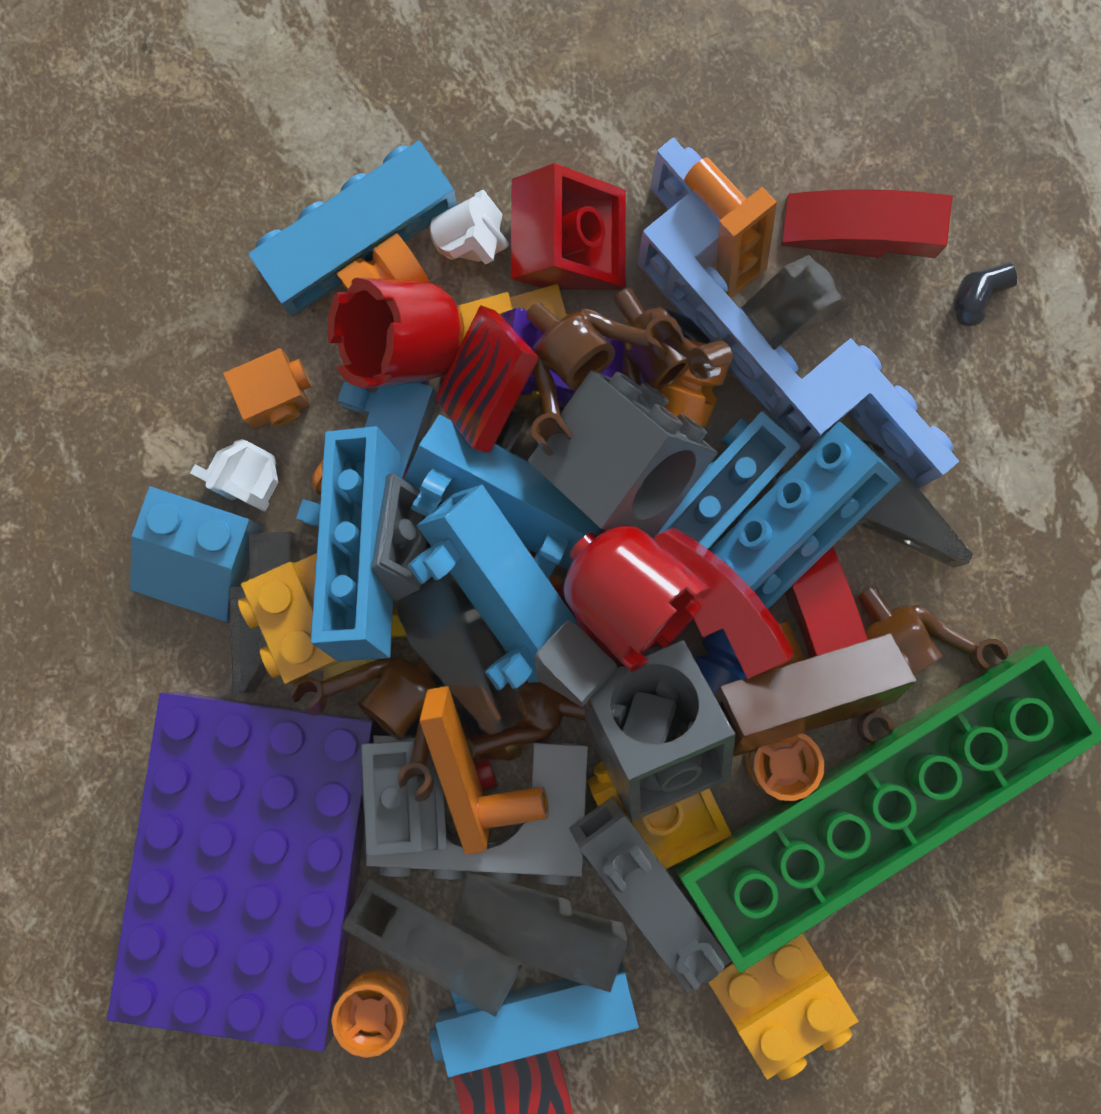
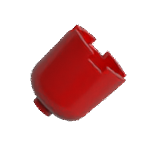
[327,278,464,388]
[563,525,711,672]

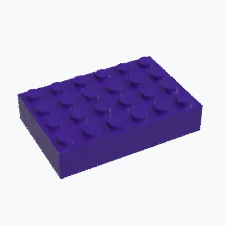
[107,692,379,1052]

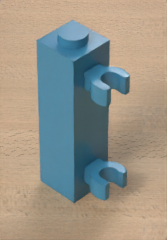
[296,381,437,528]
[404,414,606,580]
[408,485,578,690]
[429,934,639,1077]

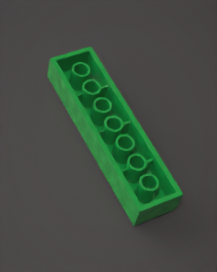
[675,645,1101,973]

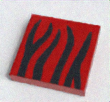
[435,305,539,453]
[453,1049,574,1114]

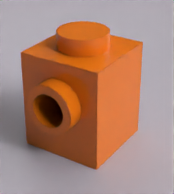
[223,348,312,429]

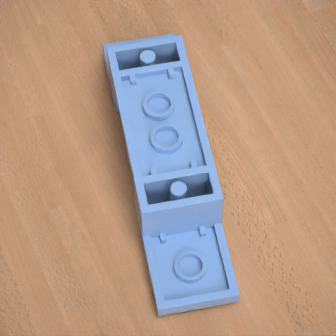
[637,137,959,490]

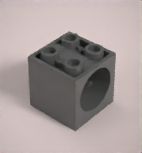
[528,370,718,539]
[584,640,735,822]

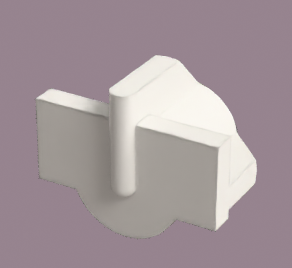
[430,190,510,264]
[190,439,279,512]

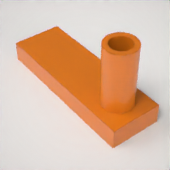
[684,157,777,298]
[420,686,549,855]

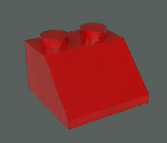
[511,163,626,290]

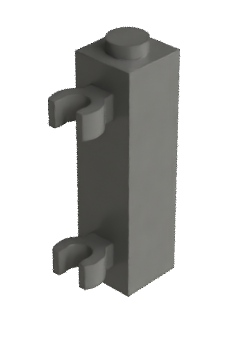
[569,796,731,993]

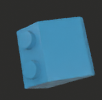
[130,486,263,623]

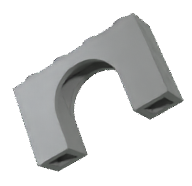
[366,734,588,885]

